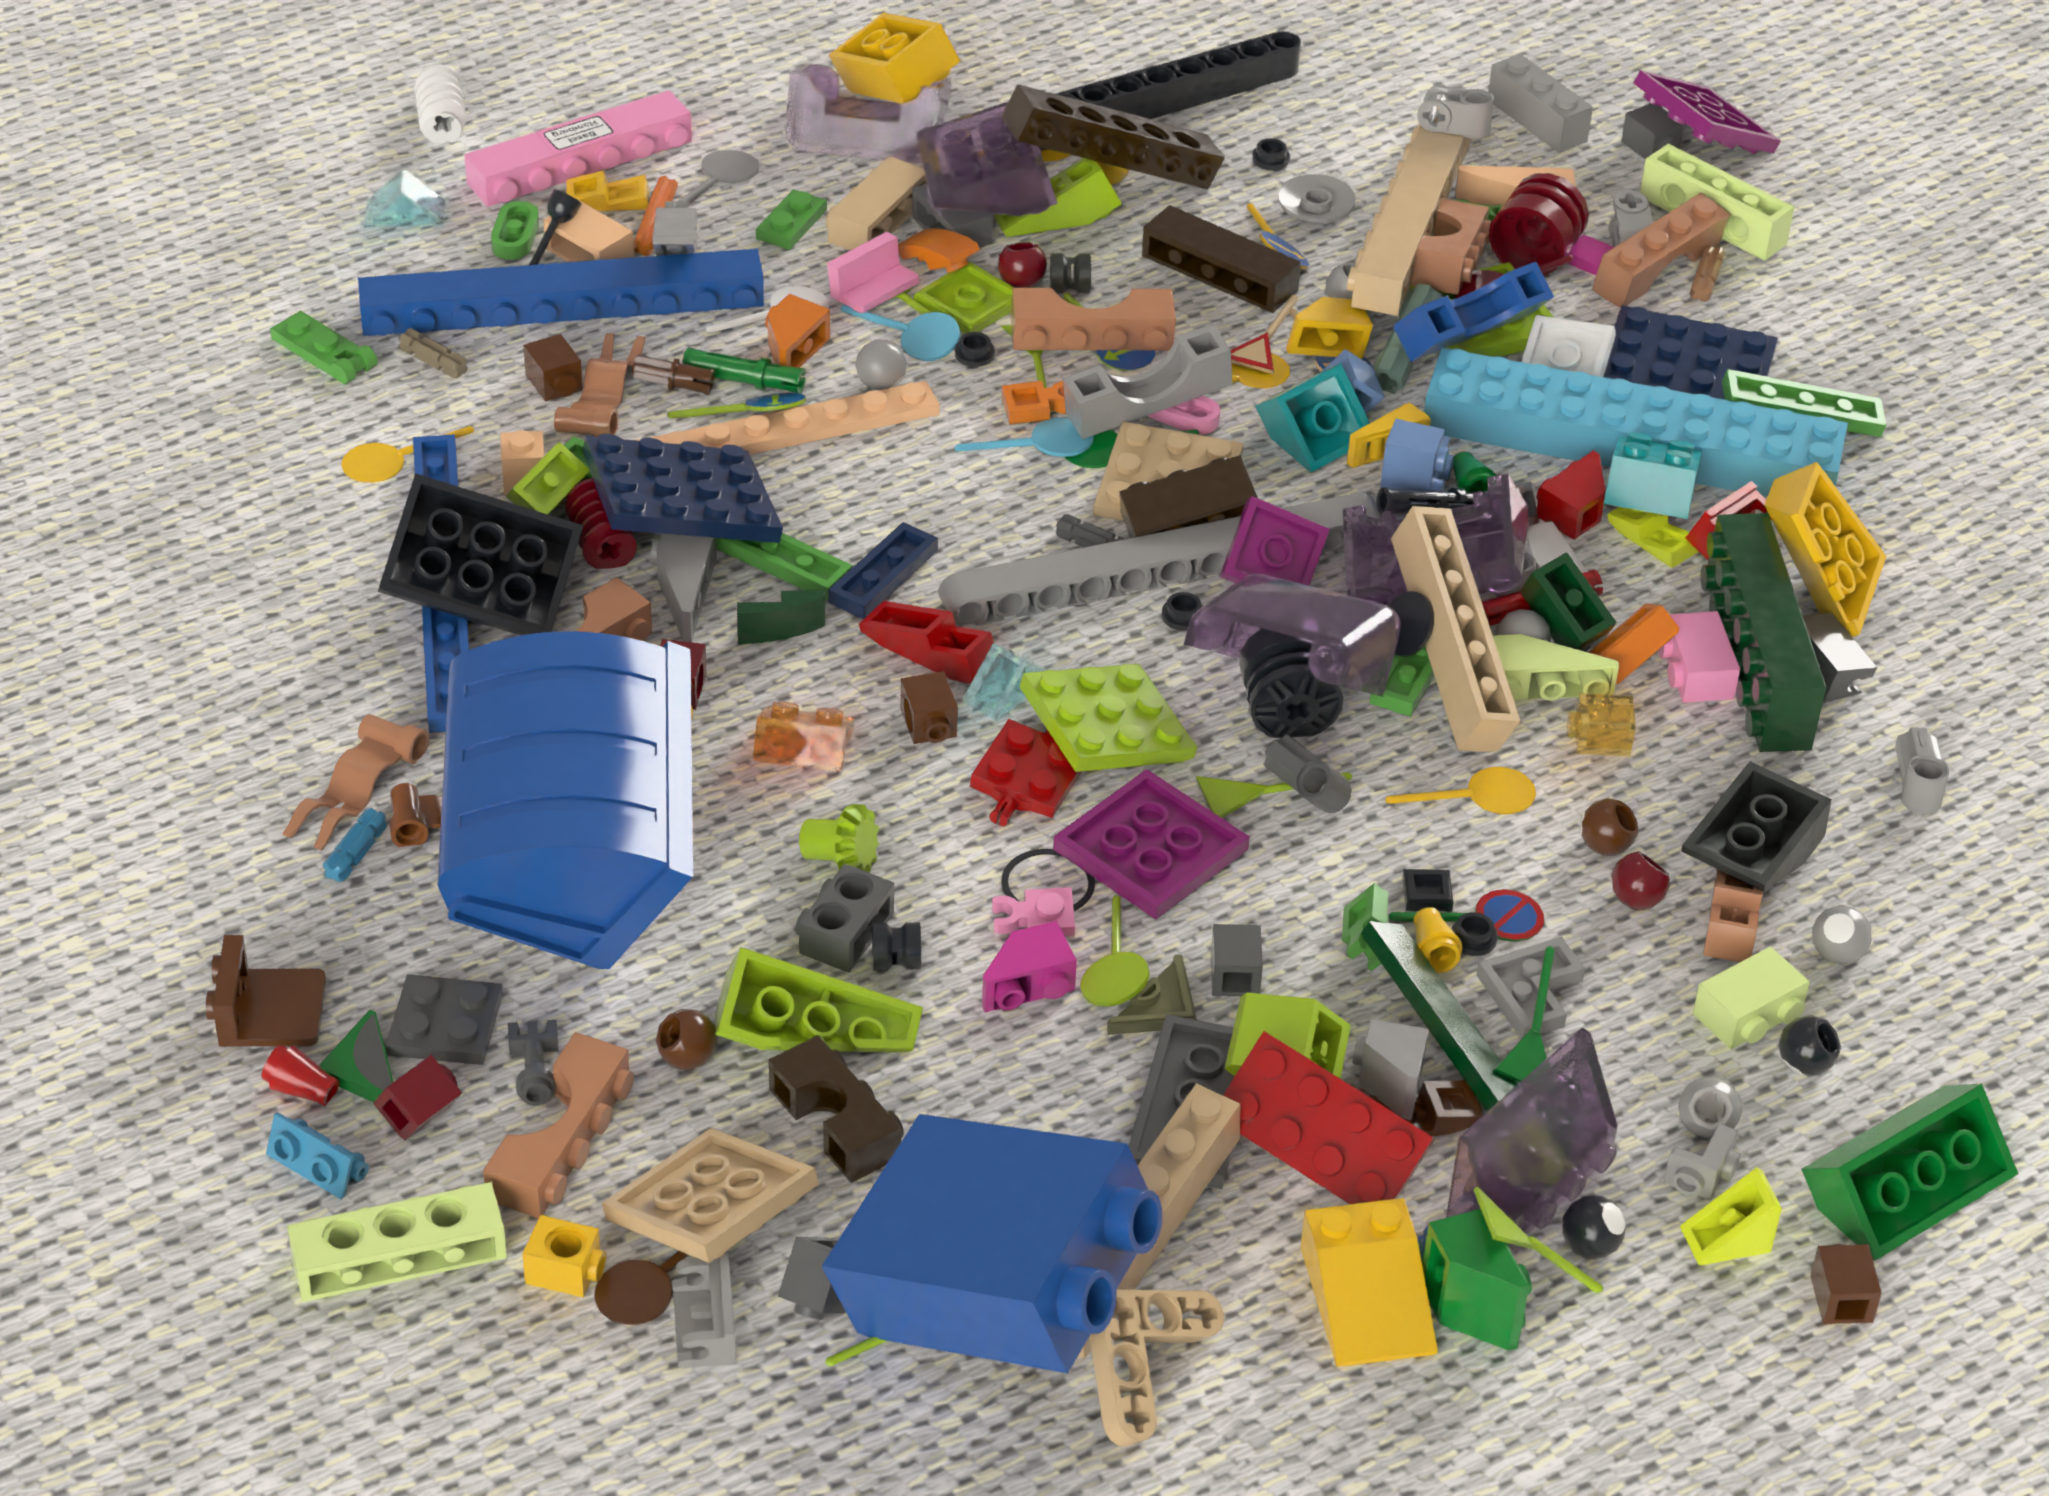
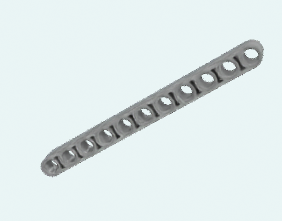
[938,493,1390,627]

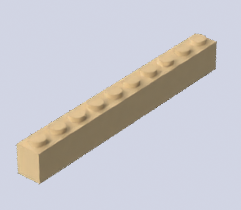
[1347,107,1472,316]

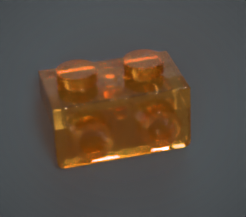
[753,702,855,772]

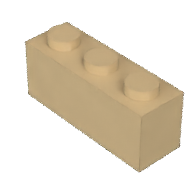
[825,156,929,251]

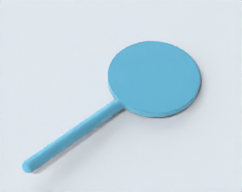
[841,305,960,361]
[954,417,1094,457]

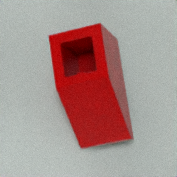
[1536,450,1606,540]

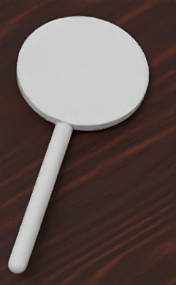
[706,286,829,333]

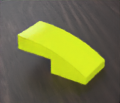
[1608,507,1699,568]

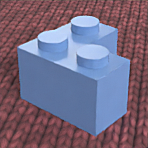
[1380,419,1454,504]

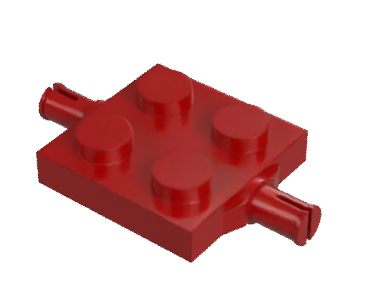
[969,719,1081,826]

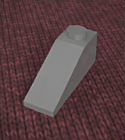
[653,201,697,256]
[650,534,717,642]

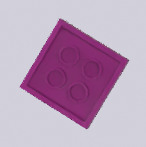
[1633,70,1781,154]
[1053,769,1250,920]

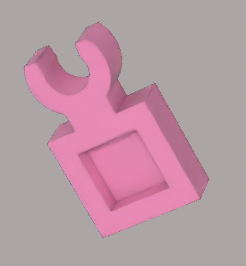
[992,887,1075,936]

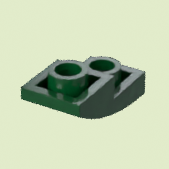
[737,590,825,644]

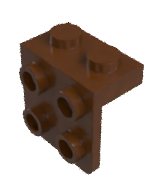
[206,935,326,1047]

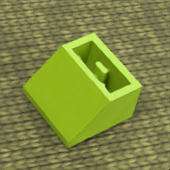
[1224,993,1351,1079]

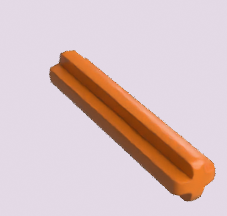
[634,175,678,256]

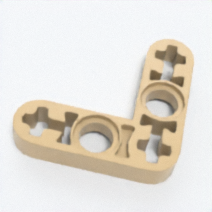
[1089,1290,1224,1447]

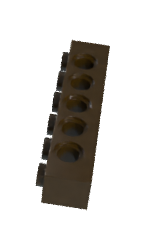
[1001,84,1225,189]

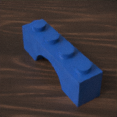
[1393,262,1554,362]

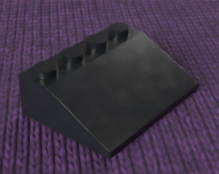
[378,473,583,635]

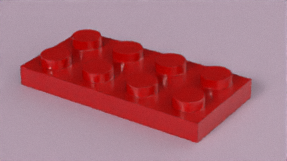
[1223,1031,1435,1205]

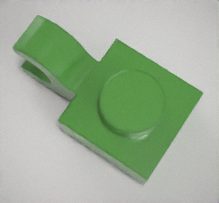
[1342,883,1389,971]

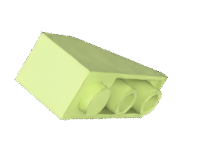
[1493,634,1619,701]

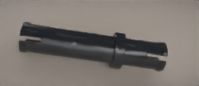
[1376,487,1477,521]

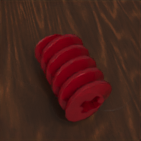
[565,478,637,569]

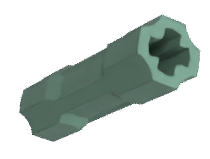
[1373,284,1442,394]

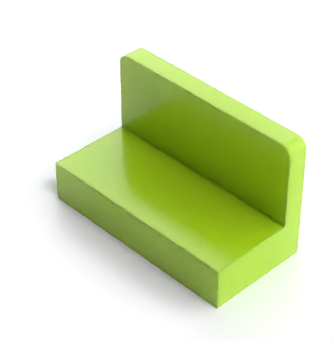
[506,442,590,515]

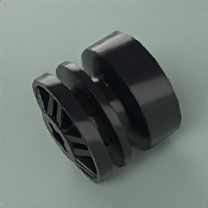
[1239,621,1343,738]

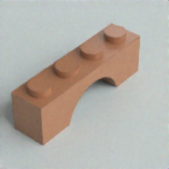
[1592,193,1730,308]
[1411,199,1491,295]
[1010,288,1176,351]
[513,577,652,641]
[483,1032,634,1218]

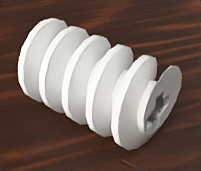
[414,64,467,142]

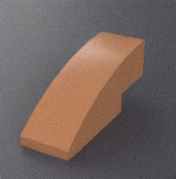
[1703,869,1763,962]

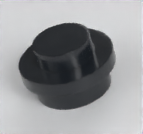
[1252,138,1290,170]
[955,332,995,367]
[1162,592,1205,631]
[1451,912,1498,956]

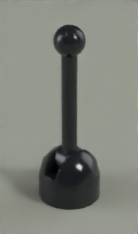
[529,189,582,265]

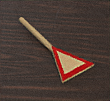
[1231,295,1298,374]

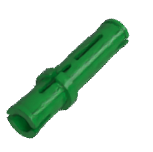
[682,347,806,394]

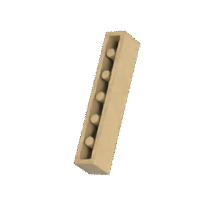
[1391,506,1521,752]
[1078,1083,1240,1359]

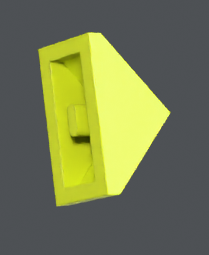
[1680,1167,1782,1266]

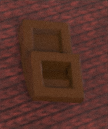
[1372,1080,1484,1137]

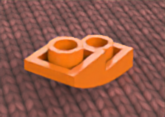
[898,228,980,272]

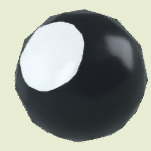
[1778,1015,1841,1077]
[1562,1194,1626,1260]

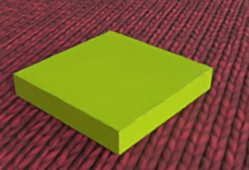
[914,261,1014,334]

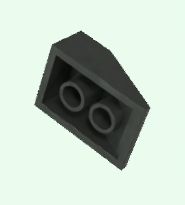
[1681,761,1832,891]

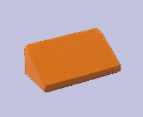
[1588,603,1680,685]

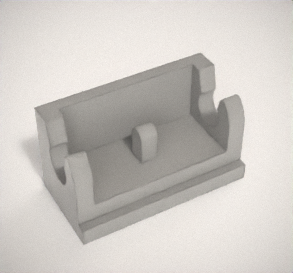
[672,1252,736,1368]

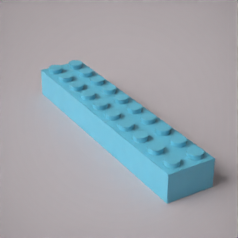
[1424,347,1848,497]

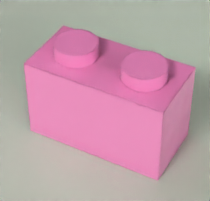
[1658,611,1740,703]

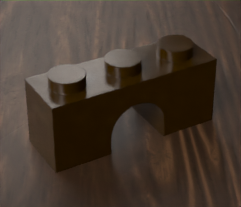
[769,1035,904,1183]

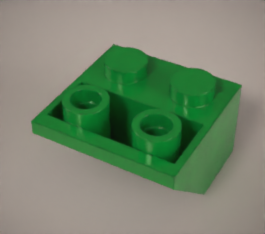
[1422,1209,1532,1351]

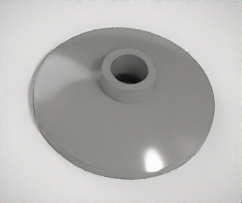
[1278,174,1355,223]

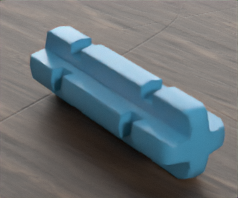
[323,808,387,882]

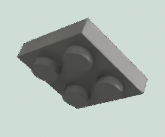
[385,974,503,1065]

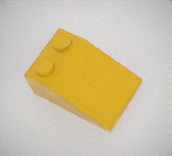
[1300,1198,1438,1367]

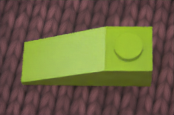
[993,158,1122,237]

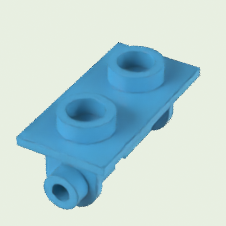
[266,1112,369,1200]

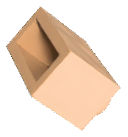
[544,199,634,262]

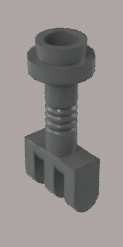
[508,1019,559,1106]

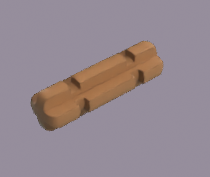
[1690,244,1725,302]

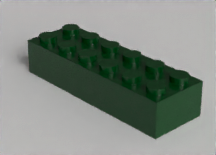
[1700,513,1826,752]

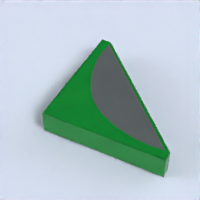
[319,1009,393,1103]

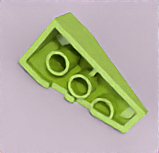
[715,947,923,1053]

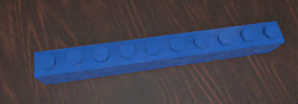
[358,249,764,336]

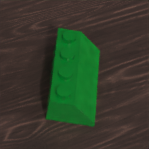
[1801,1083,2019,1260]

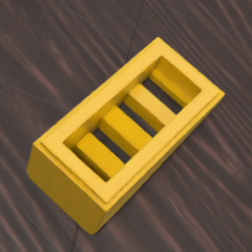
[1347,402,1431,468]

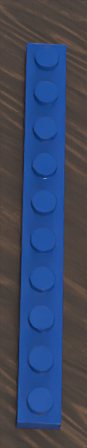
[413,434,469,733]

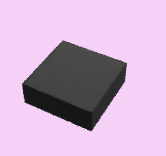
[1402,869,1454,912]

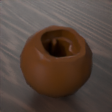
[1580,798,1638,856]
[656,1009,718,1070]

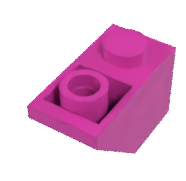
[982,921,1077,1013]

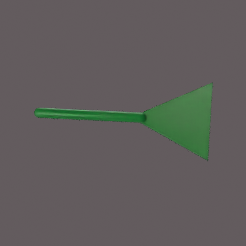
[1493,946,1557,1098]

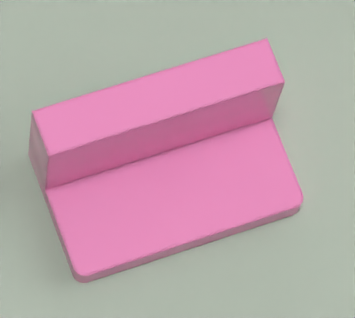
[827,232,919,313]

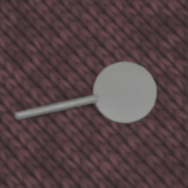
[678,150,759,202]

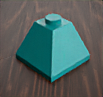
[1255,363,1370,472]

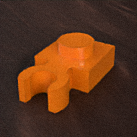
[1002,381,1066,425]

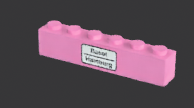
[464,90,692,207]

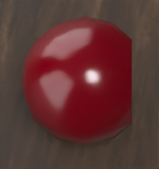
[997,242,1047,288]
[1611,851,1670,910]

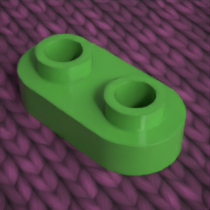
[491,201,539,260]

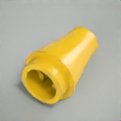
[1413,908,1463,973]

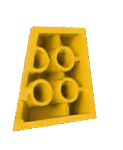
[1764,462,1887,637]

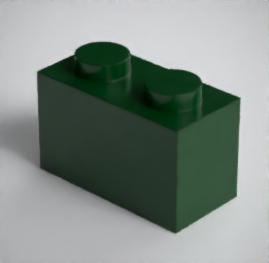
[1519,552,1617,652]

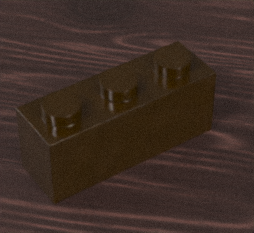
[1119,455,1257,538]

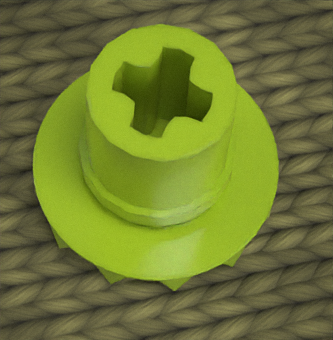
[799,804,880,873]

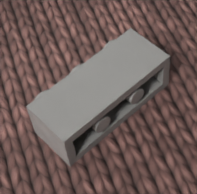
[1488,54,1593,153]

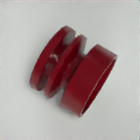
[1488,173,1589,276]

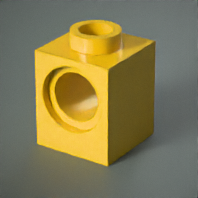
[522,1215,606,1298]

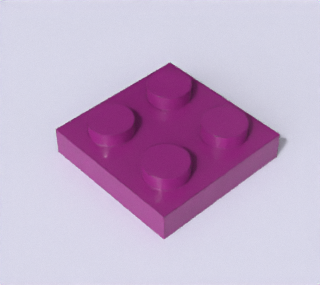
[1219,496,1330,609]

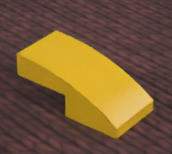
[566,171,650,211]

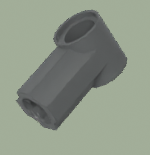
[1263,734,1352,813]

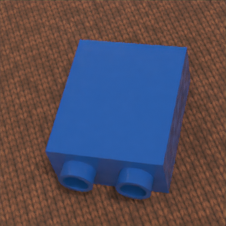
[821,1114,1163,1374]

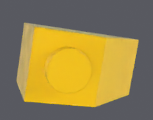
[1286,297,1373,359]

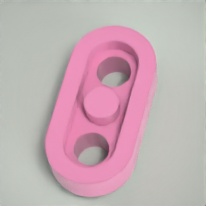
[1148,396,1220,435]

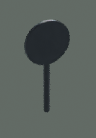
[1328,591,1434,657]

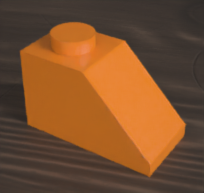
[765,294,830,368]

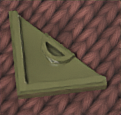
[1107,954,1197,1035]

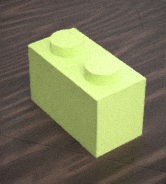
[1693,946,1810,1049]

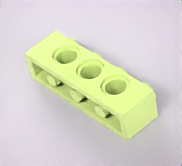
[1640,144,1794,261]
[287,1182,507,1302]

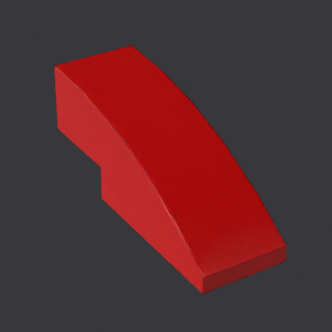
[859,601,999,685]

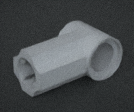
[1895,727,1949,815]

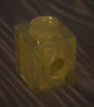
[1567,693,1636,757]

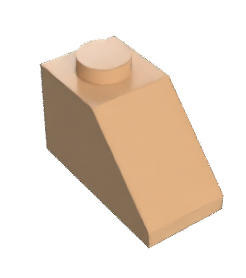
[500,430,545,496]

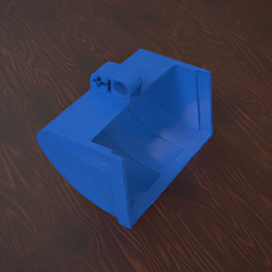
[437,631,693,969]

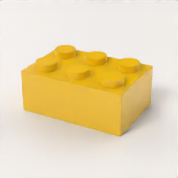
[829,12,960,104]

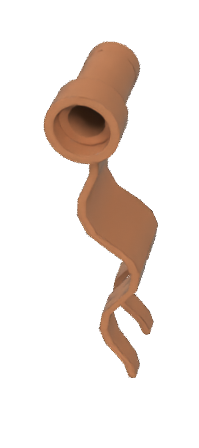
[554,333,646,437]
[283,714,429,851]

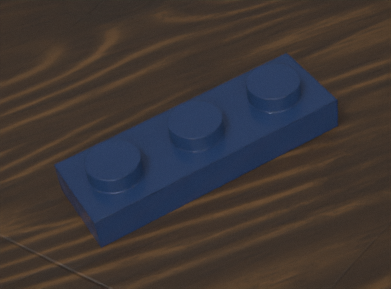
[828,522,938,619]

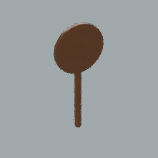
[594,1250,688,1325]

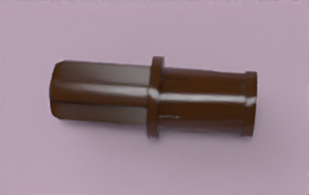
[632,355,715,395]

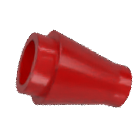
[261,1045,340,1106]

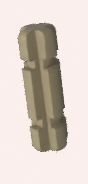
[399,328,468,378]

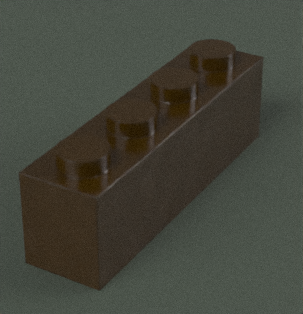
[1142,205,1301,313]

